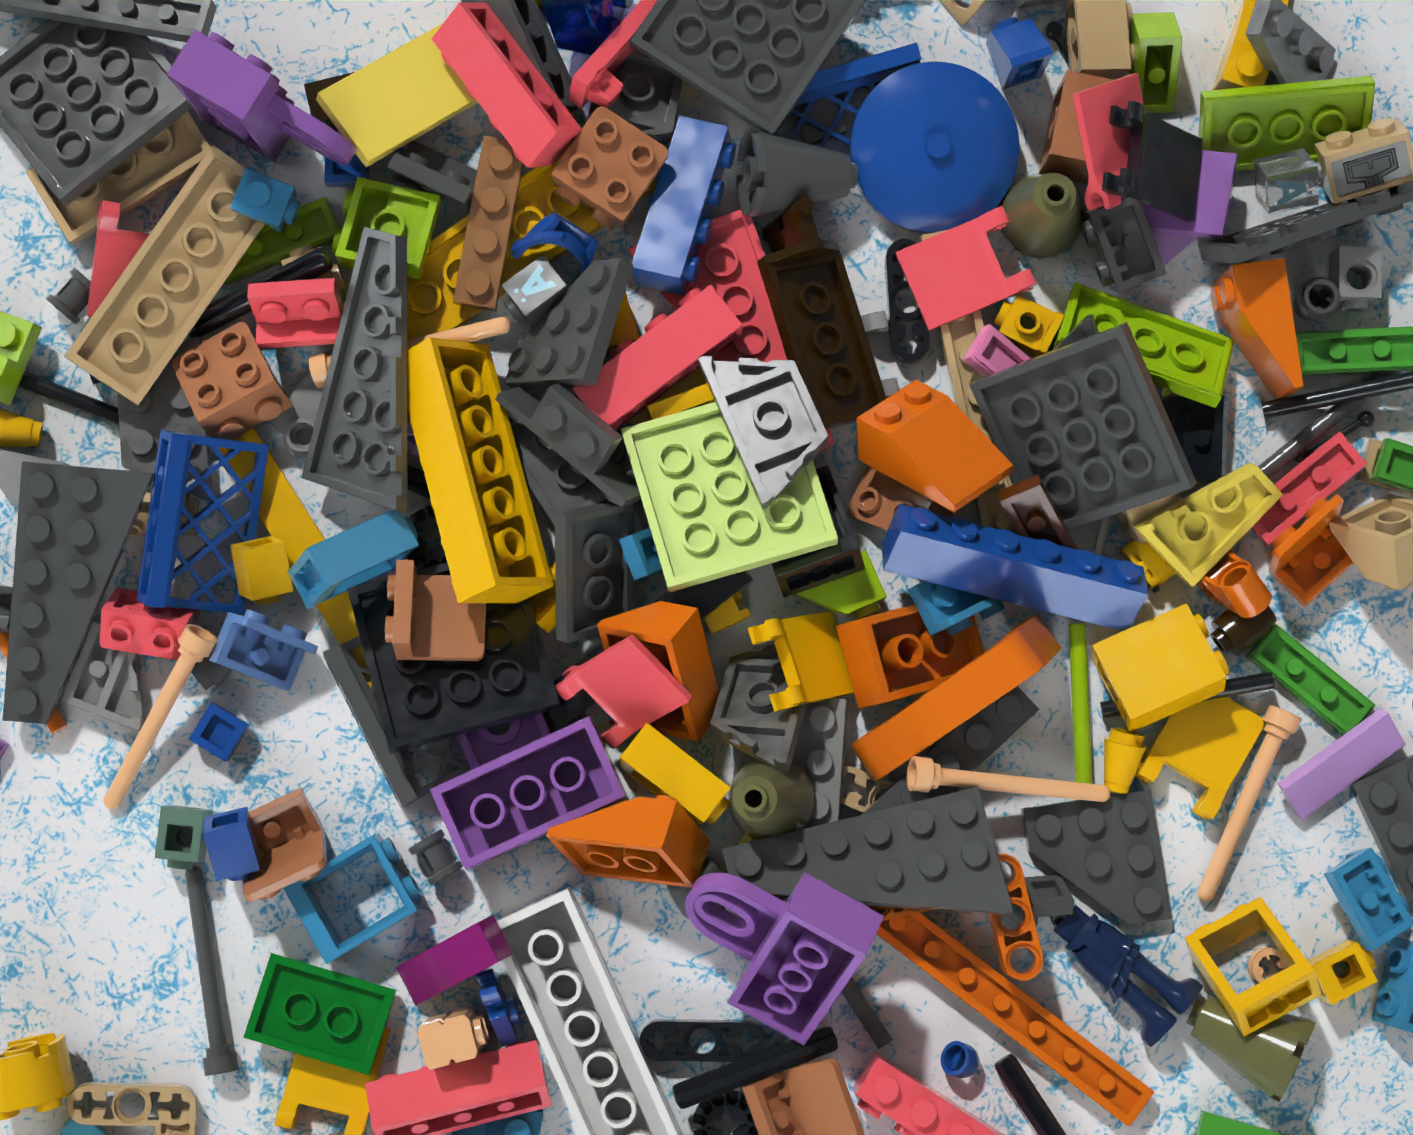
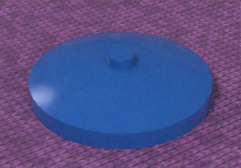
[849,62,1020,234]

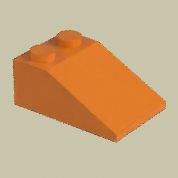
[1211,258,1304,400]
[856,380,1013,512]
[836,604,984,709]
[546,795,710,888]

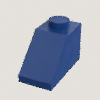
[986,17,1053,90]

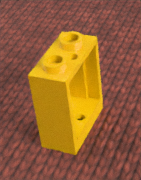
[617,723,731,827]
[1184,897,1321,1037]

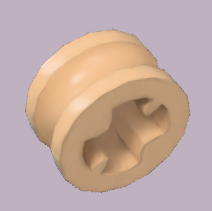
[1247,947,1290,983]

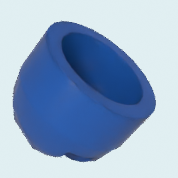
[941,1041,980,1078]

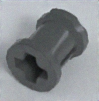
[46,267,91,324]
[408,829,463,886]

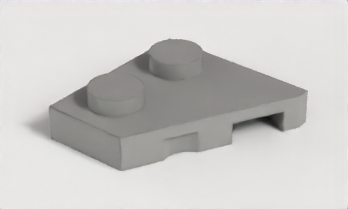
[61,621,144,731]

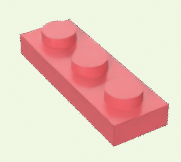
[1250,431,1367,546]

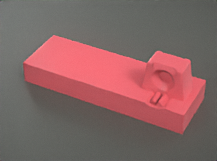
[567,0,657,109]

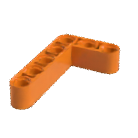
[850,613,1062,781]
[879,854,1043,980]

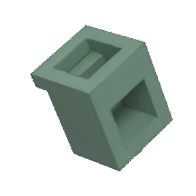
[155,805,213,870]

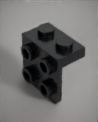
[1156,387,1228,483]

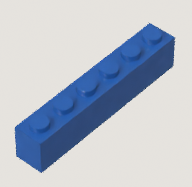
[882,504,1148,631]

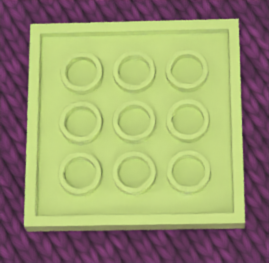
[621,402,838,593]

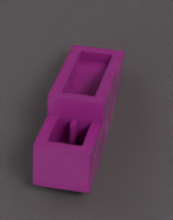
[396,915,513,1006]

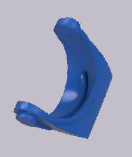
[510,212,599,287]

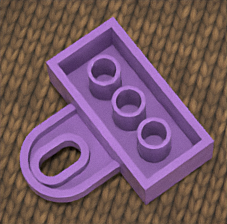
[167,30,357,166]
[430,713,628,870]
[685,872,884,1045]

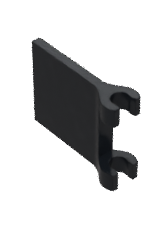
[1102,101,1203,222]

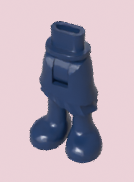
[1053,904,1203,1047]

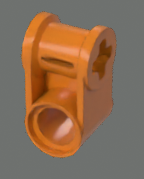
[1197,550,1272,618]

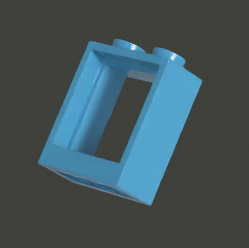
[288,509,419,609]
[283,834,423,964]

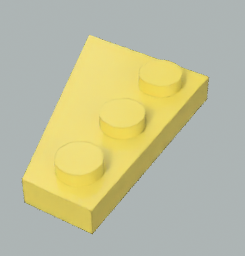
[1132,462,1283,587]

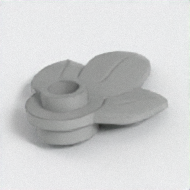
[269,374,324,459]

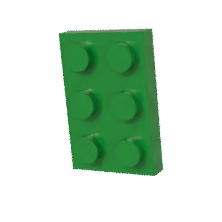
[243,953,397,1075]

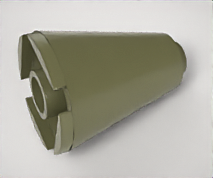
[1001,173,1084,259]
[729,759,815,840]
[1186,995,1316,1102]

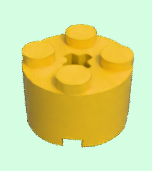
[0,1033,76,1120]

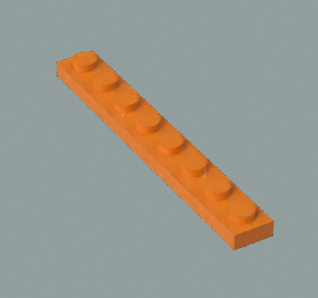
[867,905,1154,1127]

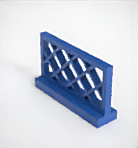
[776,42,921,155]
[136,429,269,614]

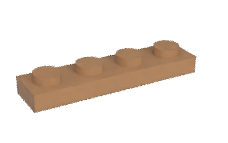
[453,135,524,312]

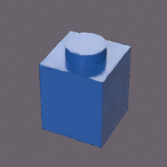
[203,807,260,881]

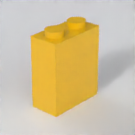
[1092,603,1229,733]

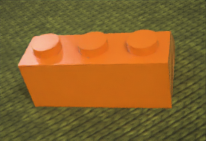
[597,601,719,742]

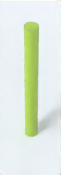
[1068,624,1093,784]

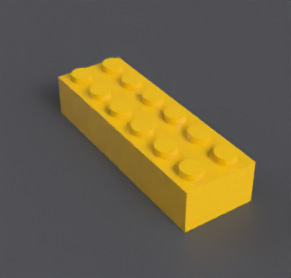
[407,337,554,603]

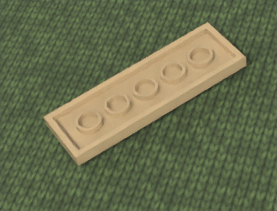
[64,145,265,406]

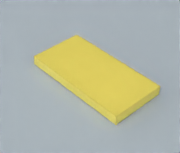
[316,23,479,167]

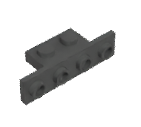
[495,383,641,507]

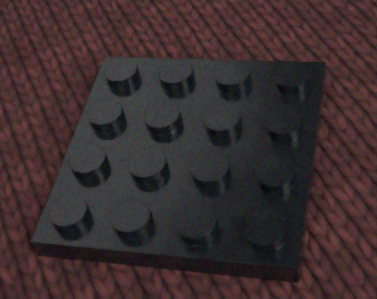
[347,562,560,754]

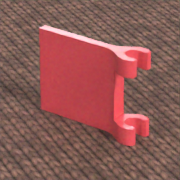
[1072,73,1144,211]
[87,200,150,317]
[895,206,1036,331]
[555,634,692,749]

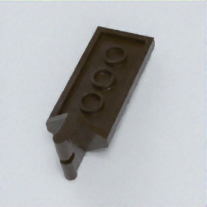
[757,197,886,429]

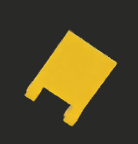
[747,611,854,712]
[1135,697,1266,821]
[274,1028,391,1135]

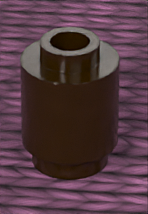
[1210,606,1277,656]

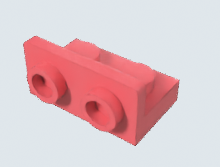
[247,278,344,349]
[100,588,200,660]

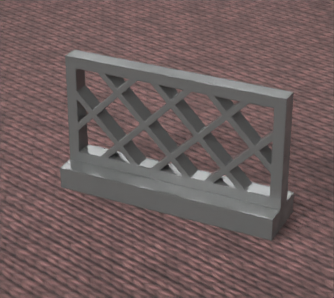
[323,636,472,809]

